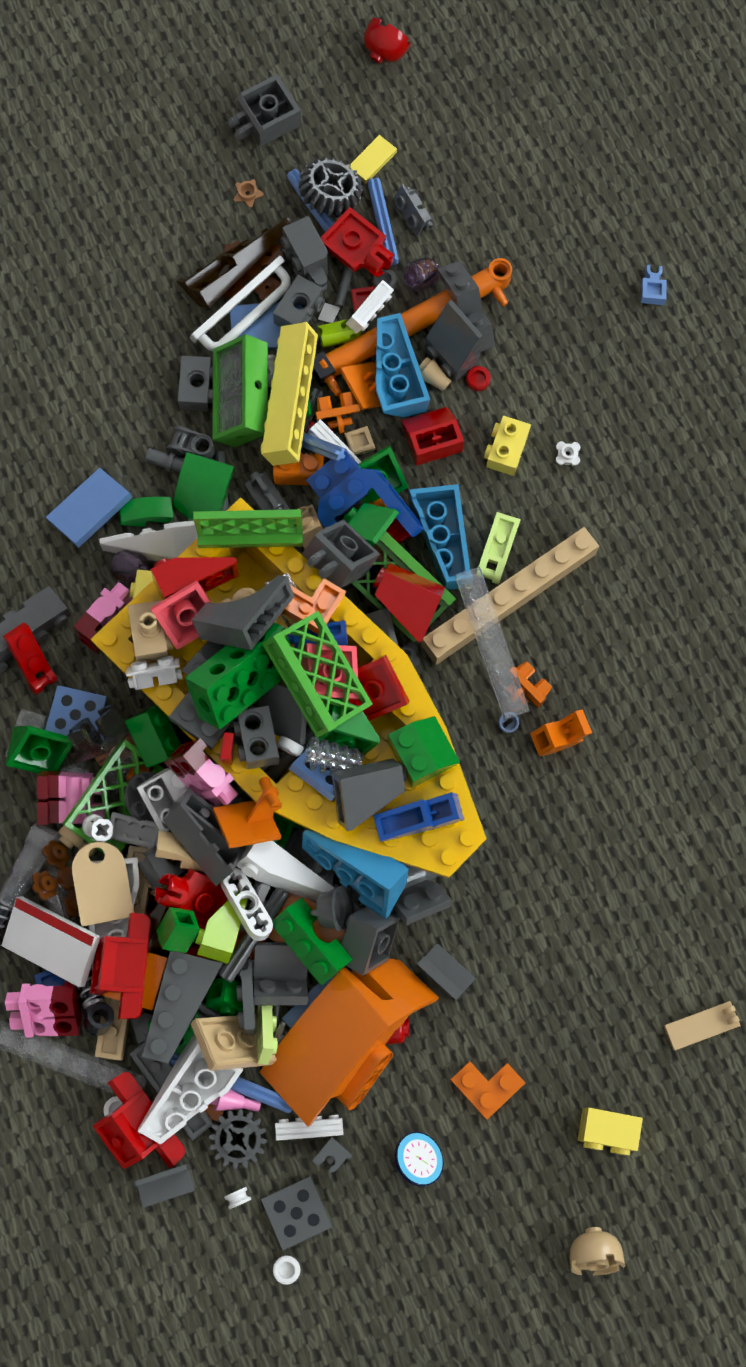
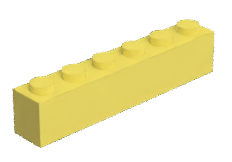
[261,322,318,466]

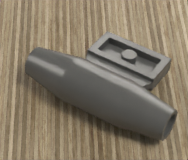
[351,864,452,925]

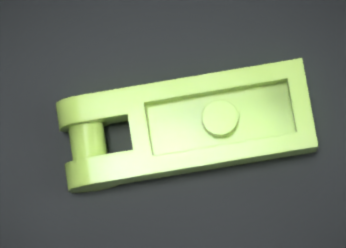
[475,512,521,585]
[256,1005,278,1065]

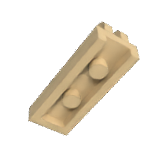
[664,1001,741,1051]

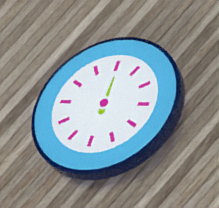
[394,1132,444,1187]

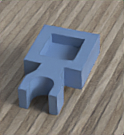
[641,265,667,305]

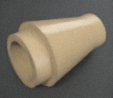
[419,357,451,392]

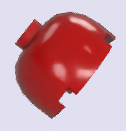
[364,17,412,64]

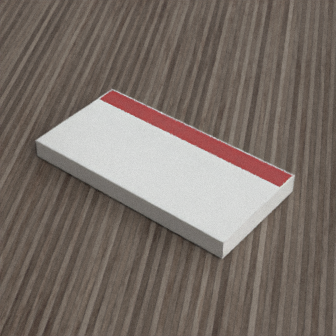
[1,896,101,987]

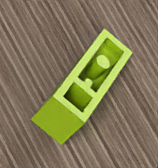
[195,882,252,964]

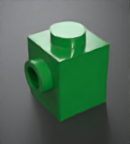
[156,907,200,953]
[205,977,243,1017]

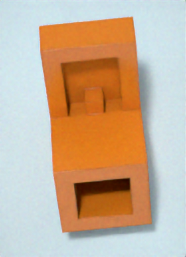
[530,709,592,757]

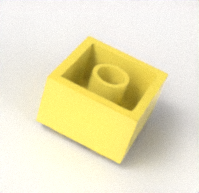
[578,1108,643,1156]

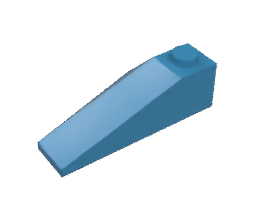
[376,313,430,417]
[302,830,409,919]

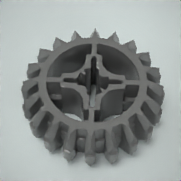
[298,156,363,218]

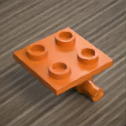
[213,777,282,849]

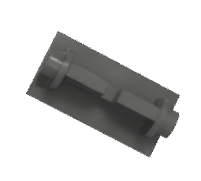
[393,184,434,237]
[244,471,290,510]

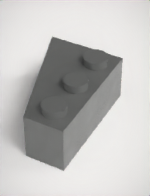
[163,788,247,886]

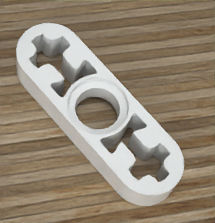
[221,868,273,941]

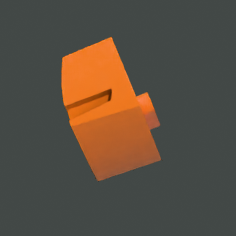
[259,959,439,1127]

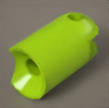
[317,319,362,348]

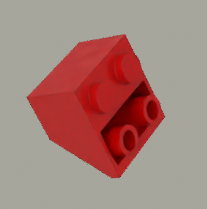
[401,407,464,466]

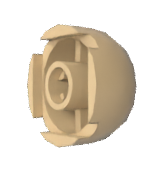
[569,1227,625,1275]

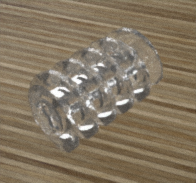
[303,736,363,776]

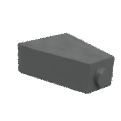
[332,758,407,831]

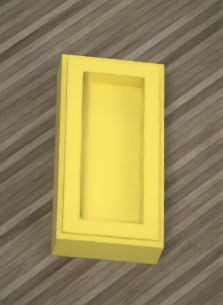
[351,135,397,184]

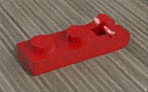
[3,622,58,695]

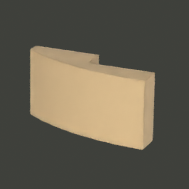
[155,830,204,872]

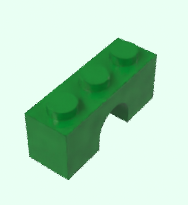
[272,898,353,986]

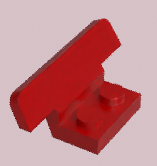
[90,913,151,1020]
[92,1072,185,1169]

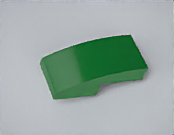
[119,497,173,527]

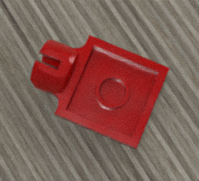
[320,207,394,277]
[348,654,410,721]
[154,868,232,929]

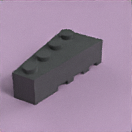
[0,586,71,674]
[142,951,223,1063]

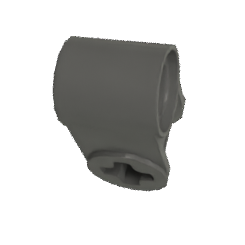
[166,426,215,460]

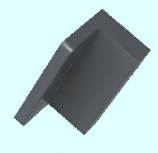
[416,944,475,1002]
[134,1164,196,1208]

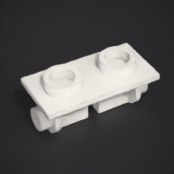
[126,656,183,690]

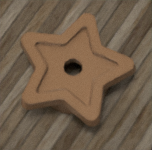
[234,179,264,207]

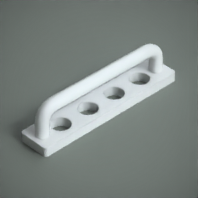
[189,256,291,351]

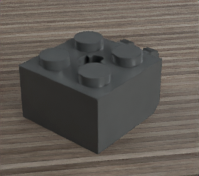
[228,74,302,146]
[281,216,328,294]
[302,520,380,588]
[340,906,400,976]

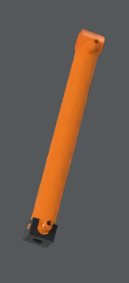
[312,258,512,396]

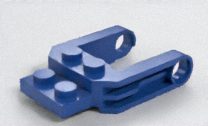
[306,448,424,576]

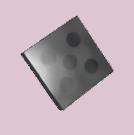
[261,1176,332,1250]

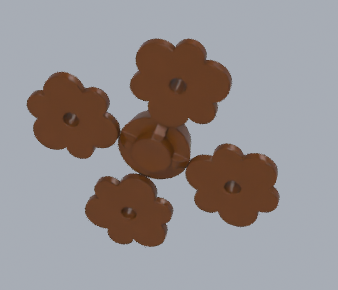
[222,241,284,301]
[32,840,80,919]

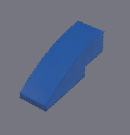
[373,792,464,842]

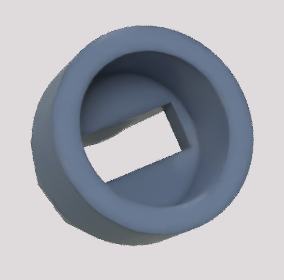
[498,712,519,733]

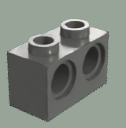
[233,706,279,770]

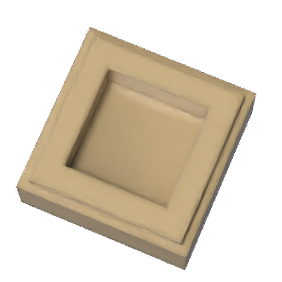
[344,426,375,456]

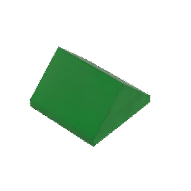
[359,446,409,504]
[6,725,75,774]

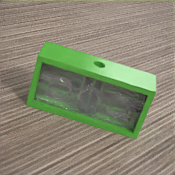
[212,334,268,447]

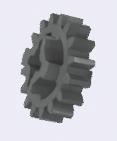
[209,1109,268,1169]

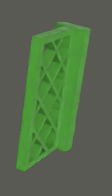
[193,509,303,548]
[351,531,456,642]
[262,611,372,737]
[62,738,164,855]

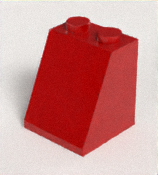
[373,563,445,643]

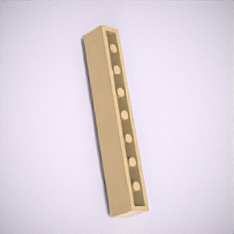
[421,527,599,665]

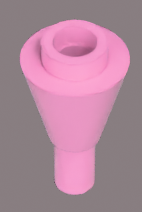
[210,1089,261,1112]

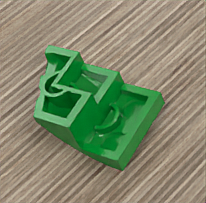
[173,452,234,521]

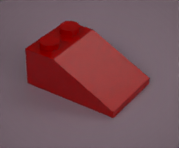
[150,557,239,600]

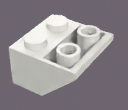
[136,767,196,832]

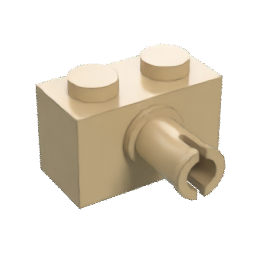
[128,601,173,662]

